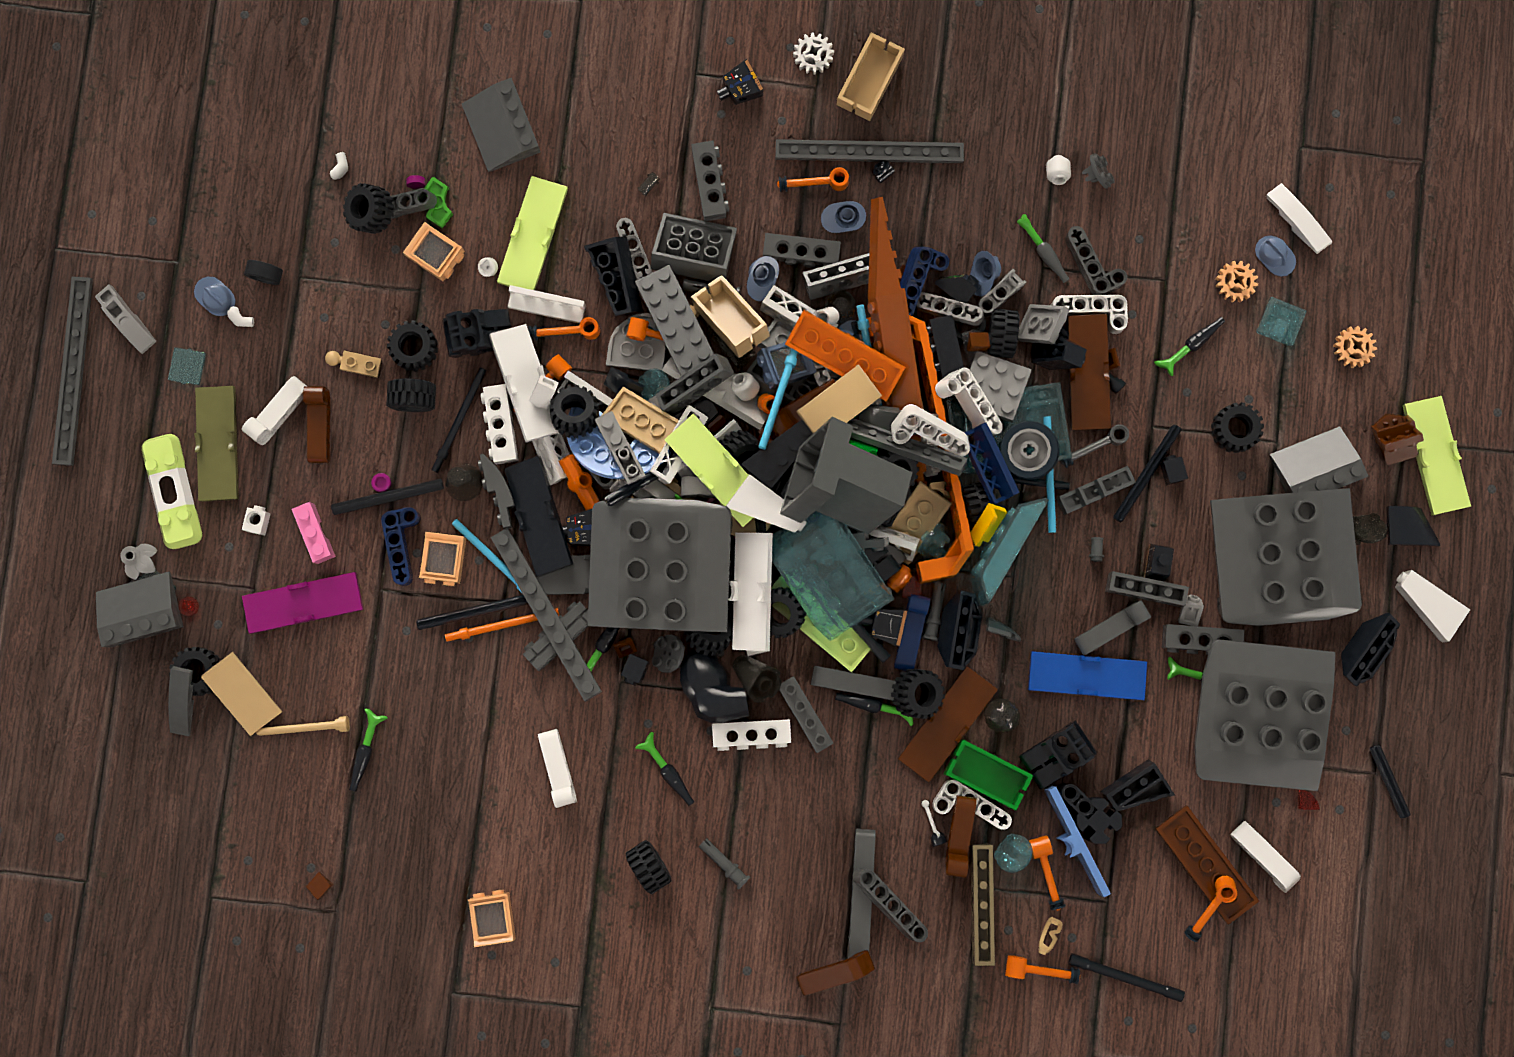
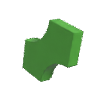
[424,177,453,229]

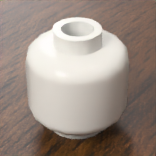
[1046,155,1071,185]
[731,372,760,401]

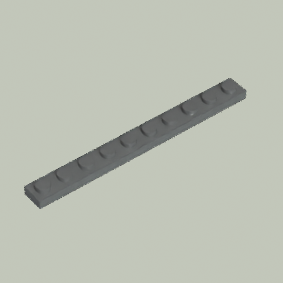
[775,139,964,163]
[52,277,93,466]
[491,528,602,702]

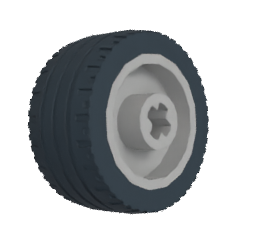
[1000,421,1060,480]

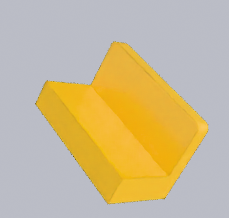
[970,503,1007,547]

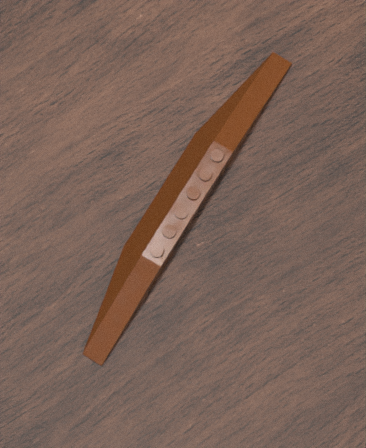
[867,197,927,493]

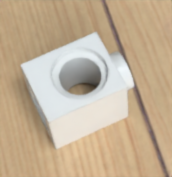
[529,375,558,409]
[242,505,270,536]

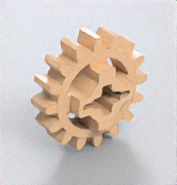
[1216,261,1258,302]
[1333,326,1377,368]

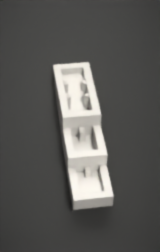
[1267,183,1332,254]

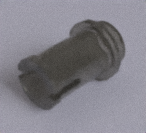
[637,172,660,197]

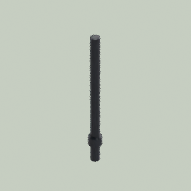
[431,367,487,473]

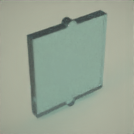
[168,347,206,385]

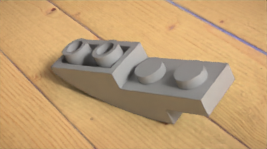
[95,284,157,354]
[595,411,646,485]

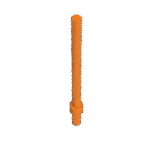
[445,608,560,642]

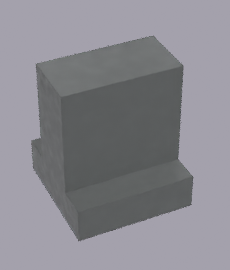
[780,417,913,534]

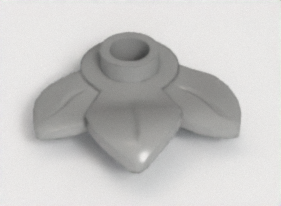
[120,544,157,580]

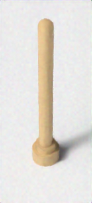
[256,716,350,736]

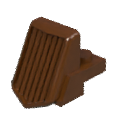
[1371,414,1424,465]

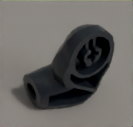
[680,650,749,723]

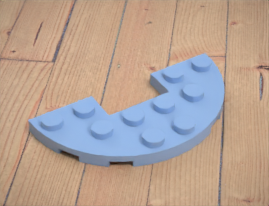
[567,407,671,479]

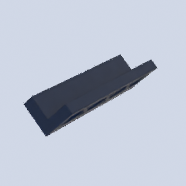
[964,422,1020,505]

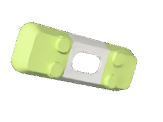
[142,434,202,549]

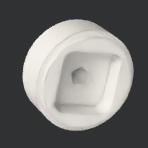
[478,257,498,277]

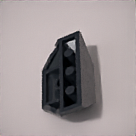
[937,590,982,670]
[1341,613,1400,686]

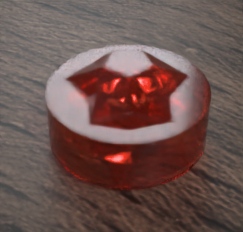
[179,597,199,616]

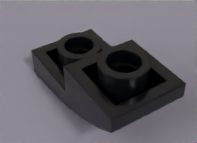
[604,367,645,396]

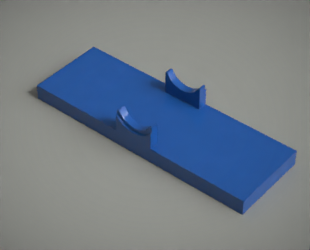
[1028,651,1147,700]

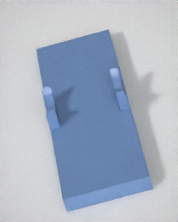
[1044,786,1111,897]

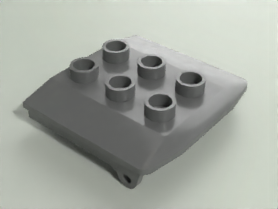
[1210,488,1362,626]
[588,498,733,632]
[1194,639,1335,791]

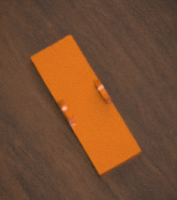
[785,310,906,402]

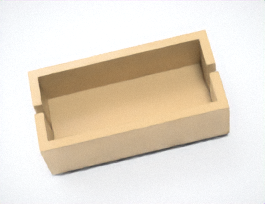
[837,33,905,121]
[691,275,770,358]

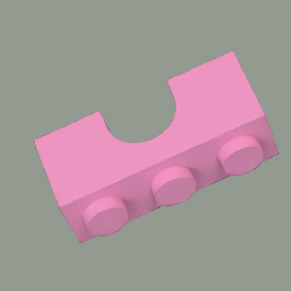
[292,502,335,564]

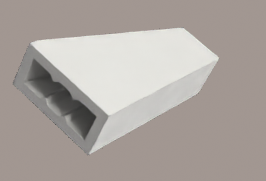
[726,474,807,532]
[1395,570,1470,642]

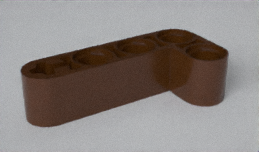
[772,378,836,437]
[303,386,330,463]
[945,795,976,878]
[796,950,875,996]

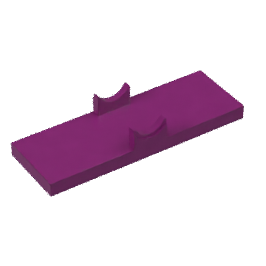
[242,572,364,634]

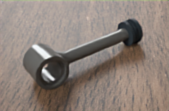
[1060,424,1129,468]

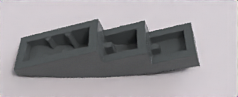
[1056,466,1136,515]
[168,666,194,736]

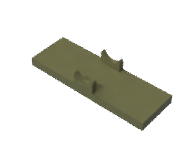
[194,386,239,502]

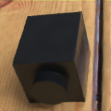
[1160,455,1188,485]

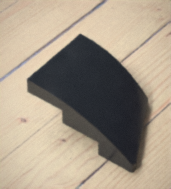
[1386,506,1440,546]

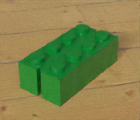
[944,739,1033,810]

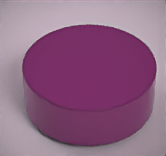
[406,175,425,189]
[371,473,392,493]

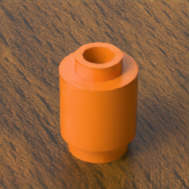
[757,393,775,414]
[885,564,913,593]

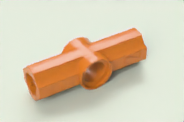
[559,453,600,510]

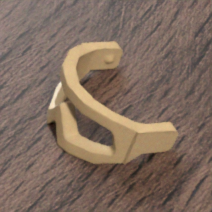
[929,481,950,500]
[1039,917,1063,955]

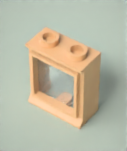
[403,222,465,281]
[419,532,466,586]
[468,890,516,947]

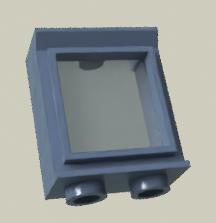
[757,342,817,389]

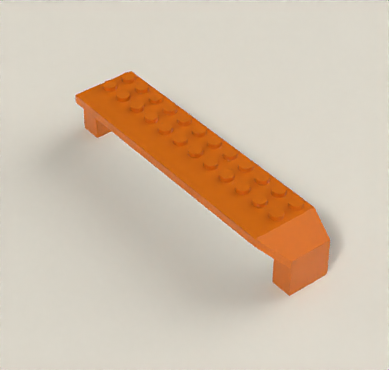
[866,315,974,584]

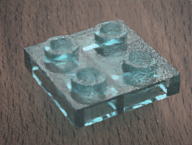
[1256,297,1307,347]

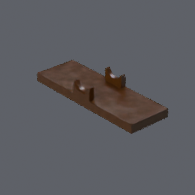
[1068,314,1111,431]
[898,666,998,782]
[1155,805,1259,925]

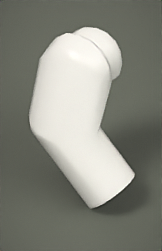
[330,152,348,180]
[227,307,254,327]

